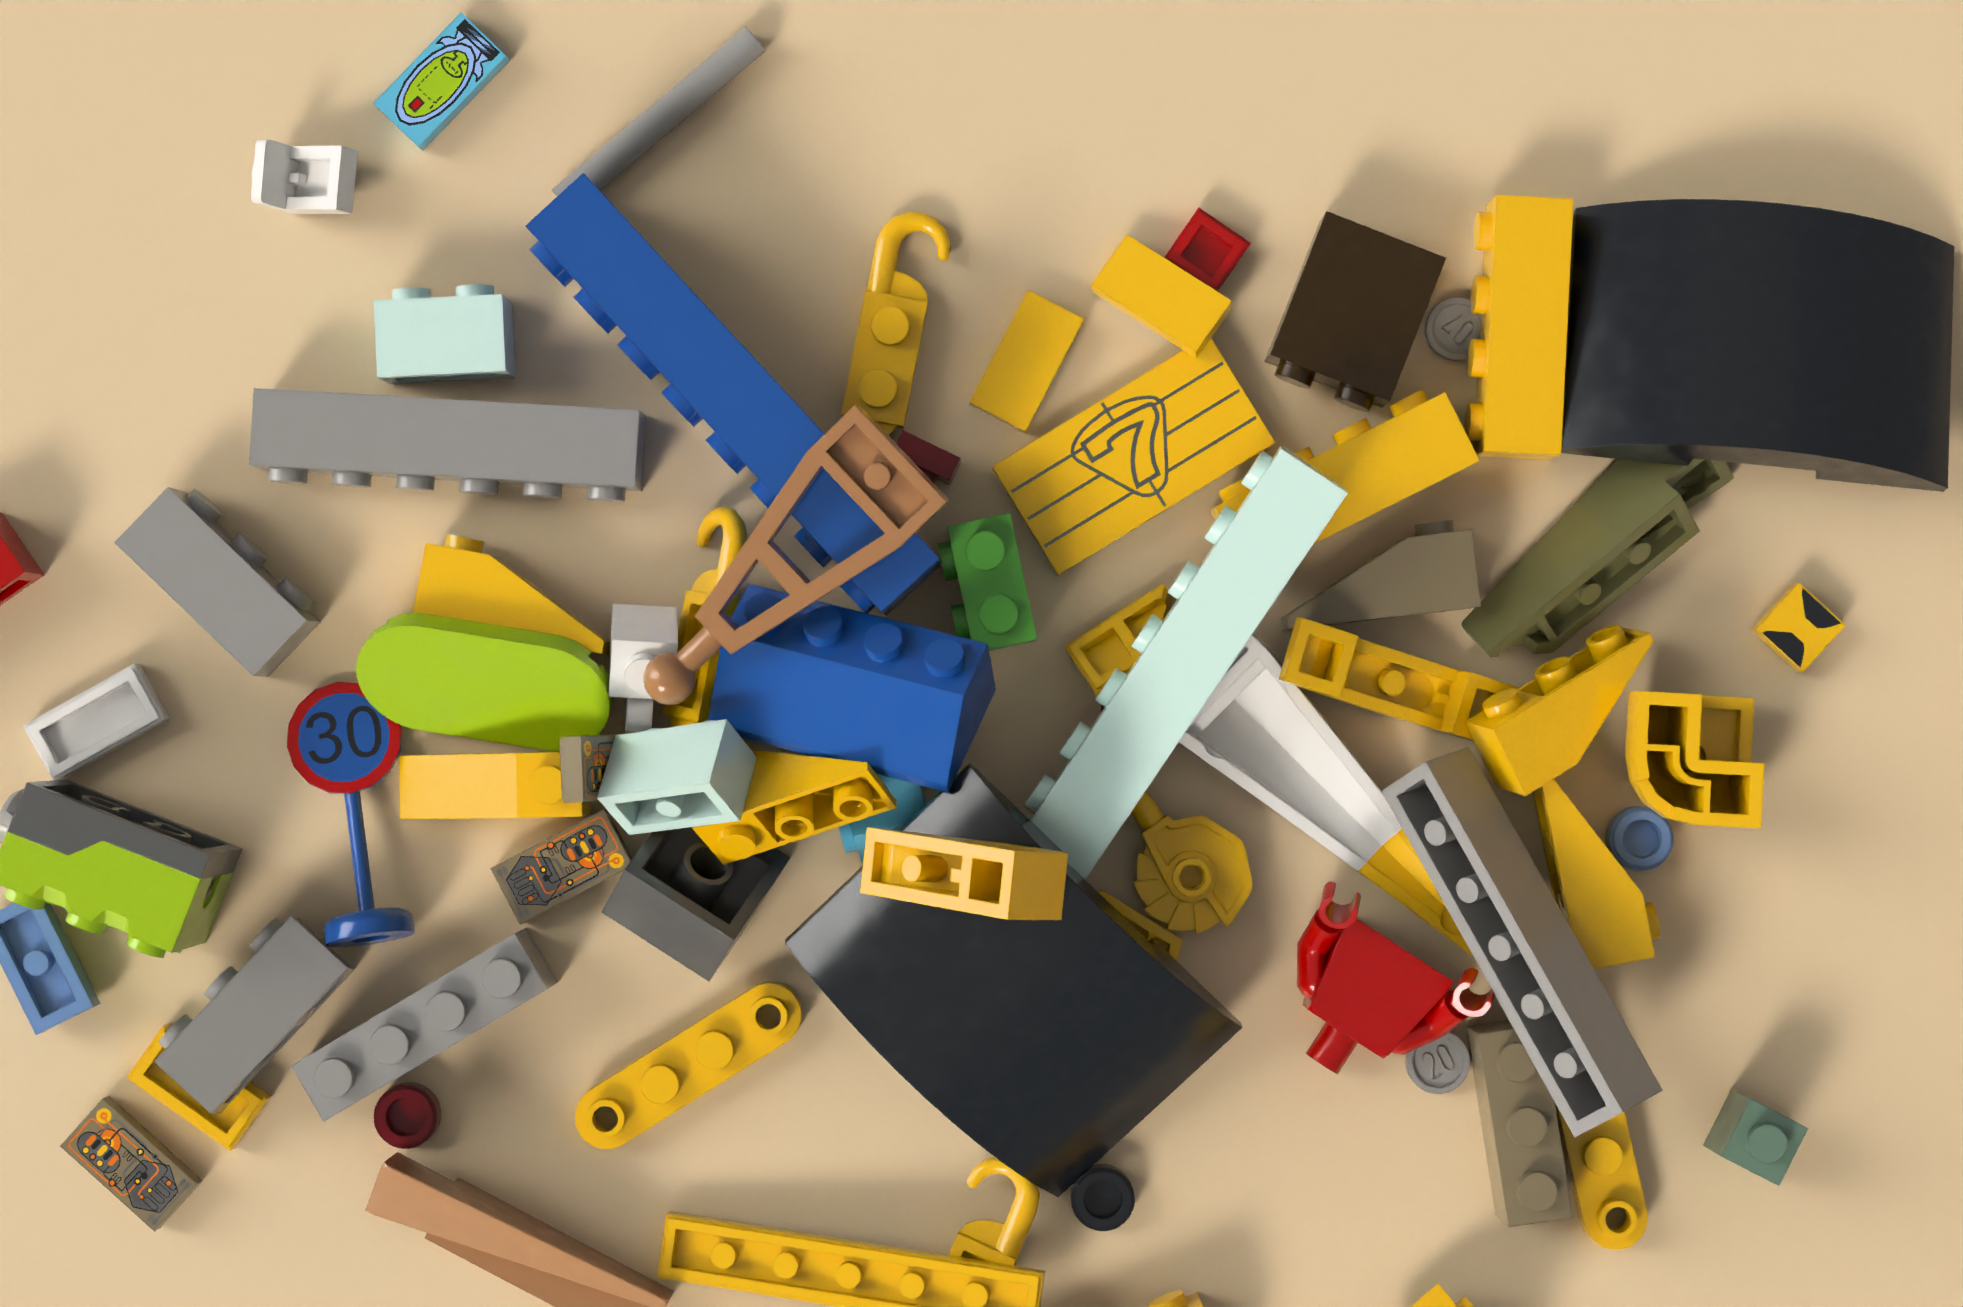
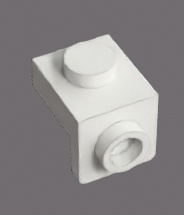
[251,139,358,214]

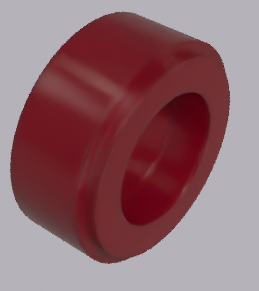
[374,1082,441,1149]

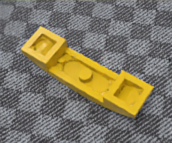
[1279,617,1519,741]

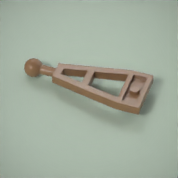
[643,404,950,705]

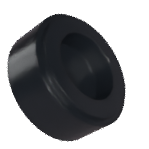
[1070,1164,1135,1231]

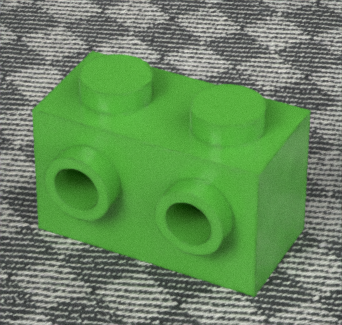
[937,513,1037,651]

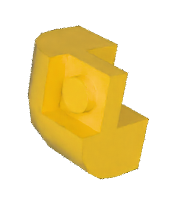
[1625,691,1765,829]

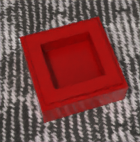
[1164,207,1251,292]

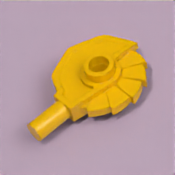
[1131,791,1253,934]

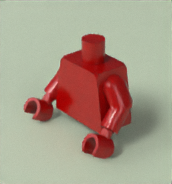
[1297,881,1495,1074]

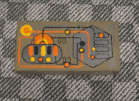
[560,734,620,803]
[490,809,632,925]
[60,1096,203,1232]

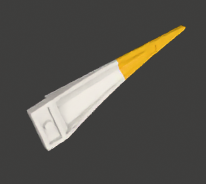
[1179,633,1474,957]

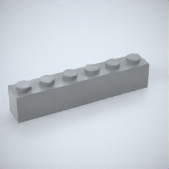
[249,388,646,502]
[1382,747,1663,1138]

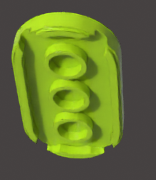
[356,613,614,751]

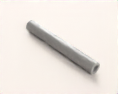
[552,27,765,196]

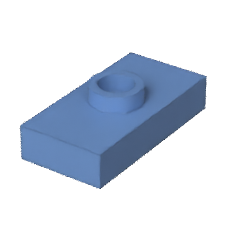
[0,903,101,1035]

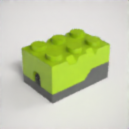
[0,779,243,958]

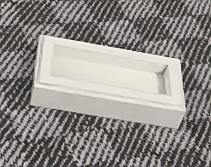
[23,664,171,780]

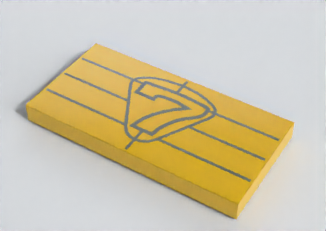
[992,338,1275,576]

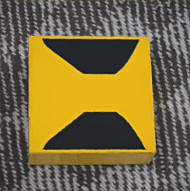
[1751,582,1846,673]

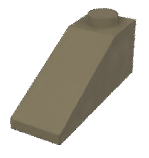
[1281,520,1481,631]

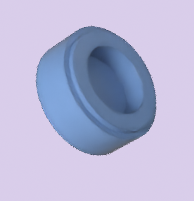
[1605,806,1674,871]

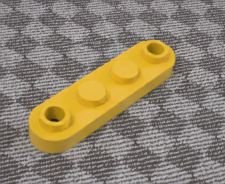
[575,981,803,1149]
[1555,1103,1648,1250]

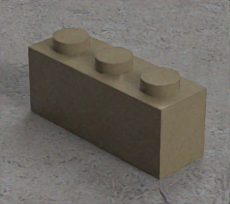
[1466,1020,1573,1227]

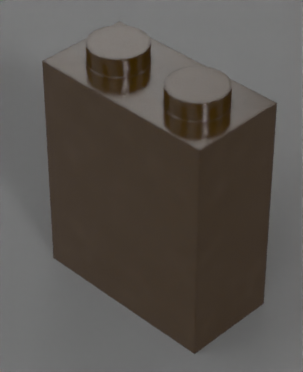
[1264,211,1446,412]

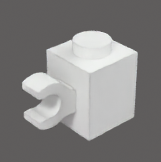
[609,604,678,732]

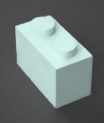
[374,284,516,384]
[597,719,757,835]

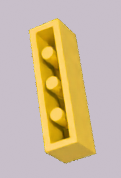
[1464,195,1574,461]
[1210,390,1480,544]

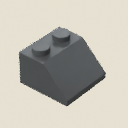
[602,827,790,982]

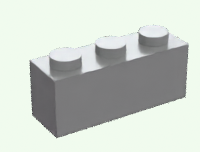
[114,487,321,677]
[154,916,355,1114]

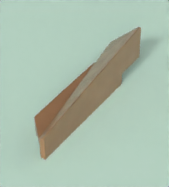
[365,1152,674,1307]

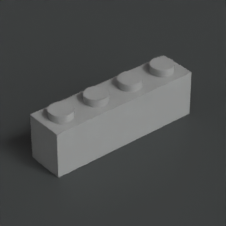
[291,928,558,1122]

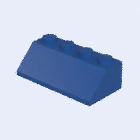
[708,584,996,793]

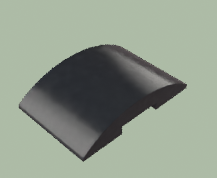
[1561,199,1955,492]
[785,763,1243,1197]

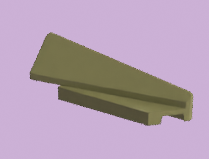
[1462,459,1734,658]

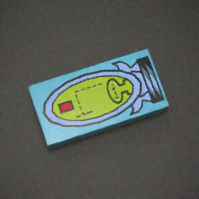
[373,13,510,151]

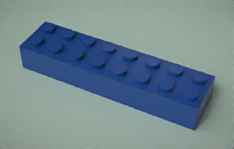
[526,173,941,616]

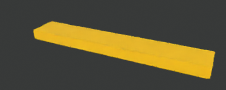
[657,1211,1046,1307]

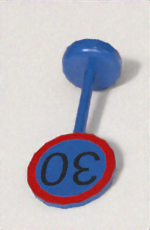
[287,682,415,947]

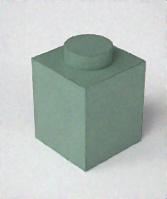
[1703,1089,1808,1186]

